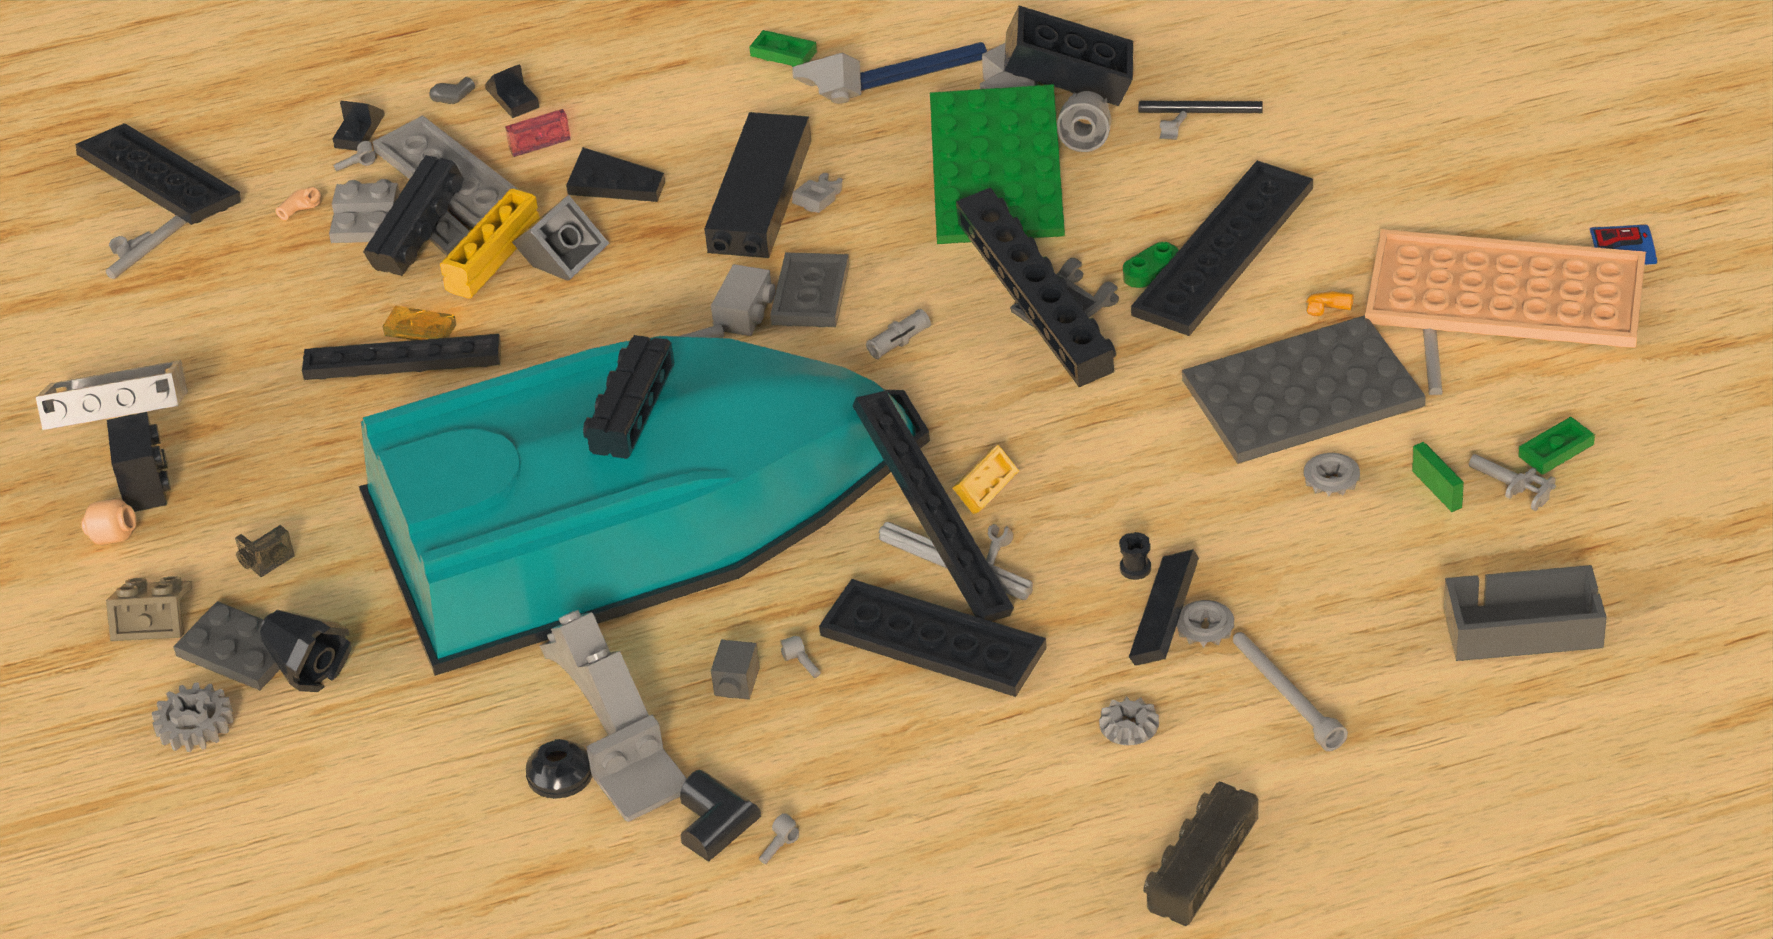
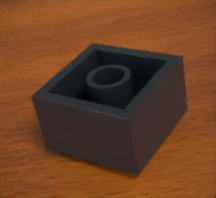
[107,412,171,512]

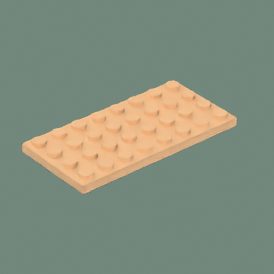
[1365,229,1646,348]

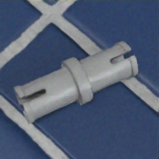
[866,309,931,359]

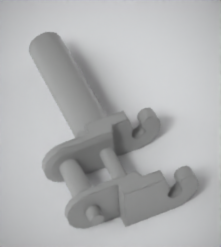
[1469,454,1556,511]

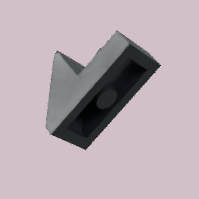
[485,64,539,118]
[332,101,385,151]

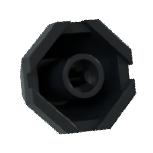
[260,610,352,693]

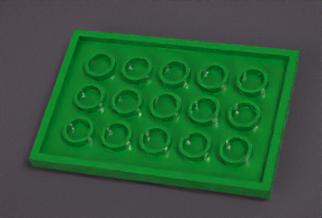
[930,84,1065,244]

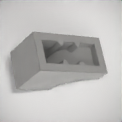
[793,52,861,104]

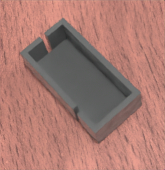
[1444,565,1607,661]

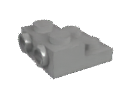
[329,179,400,243]

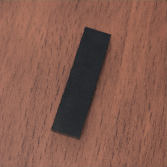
[1129,549,1199,666]

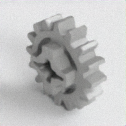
[152,682,234,752]

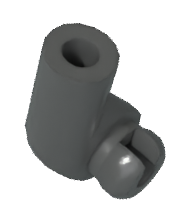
[429,77,475,104]

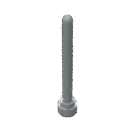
[1233,632,1348,751]

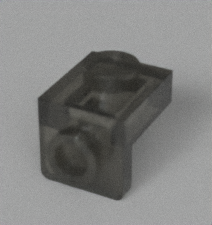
[235,525,295,577]

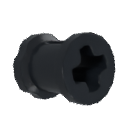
[1119,532,1151,580]

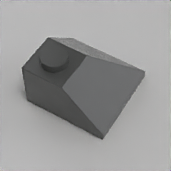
[512,195,610,281]

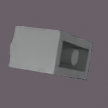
[711,264,775,336]

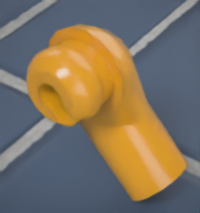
[1306,291,1354,316]

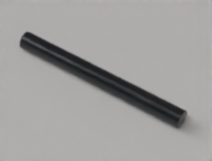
[1138,101,1263,113]

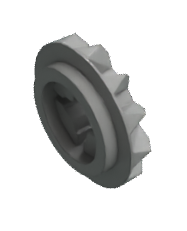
[1304,453,1360,497]
[1177,600,1234,648]
[1099,696,1159,745]

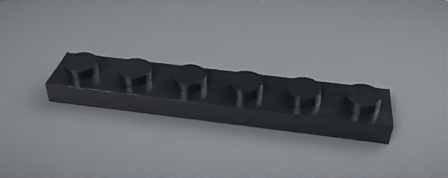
[302,334,501,380]

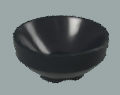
[526,739,592,799]

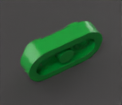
[1123,242,1179,288]

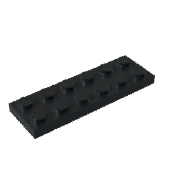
[75,123,241,225]
[819,579,1047,697]

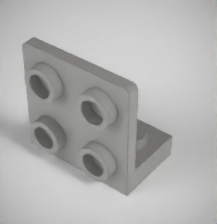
[586,715,687,822]

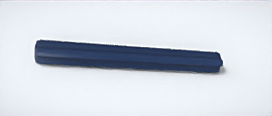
[860,42,987,91]

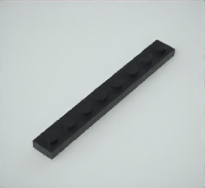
[853,391,1014,621]

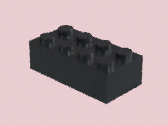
[1004,5,1133,106]

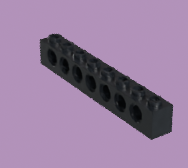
[956,188,1116,387]

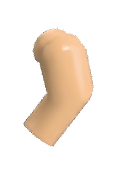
[276,187,321,220]

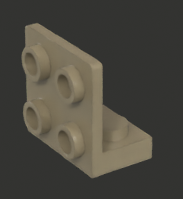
[106,576,192,641]

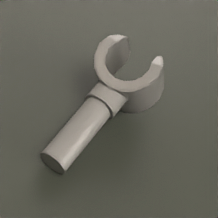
[1160,111,1187,140]
[333,141,375,172]
[109,231,151,258]
[986,524,1013,565]
[780,636,821,678]
[759,813,799,864]

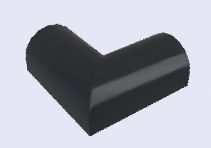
[680,770,761,862]

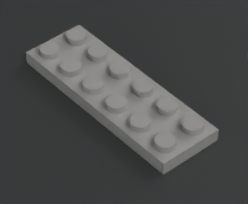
[372,115,519,229]

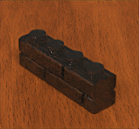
[1143,781,1258,927]

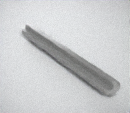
[879,522,1033,600]

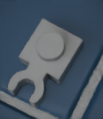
[792,173,843,213]

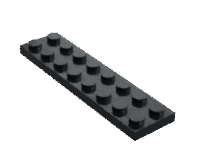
[1131,161,1313,336]

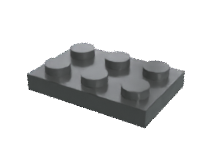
[770,252,850,327]
[173,601,280,691]

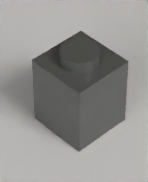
[711,639,760,700]

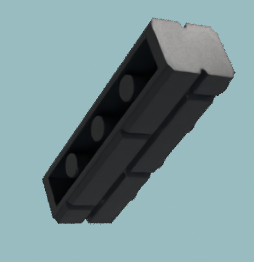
[363,155,464,276]
[583,335,675,459]

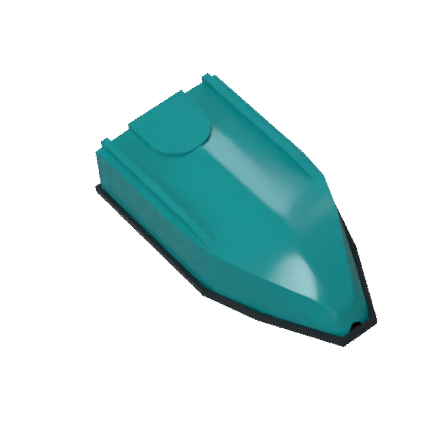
[359,336,930,676]

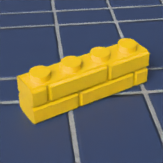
[440,188,540,299]

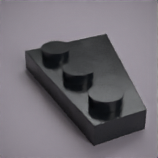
[566,147,665,202]

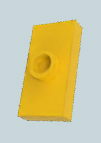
[952,444,1019,514]

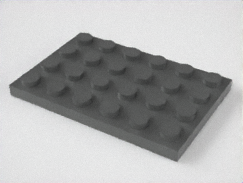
[1182,315,1426,464]

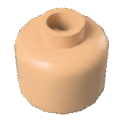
[82,498,136,546]

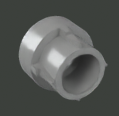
[1057,91,1112,152]

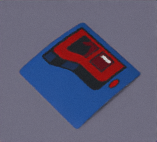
[1589,225,1657,265]

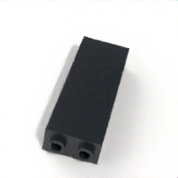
[704,112,811,258]

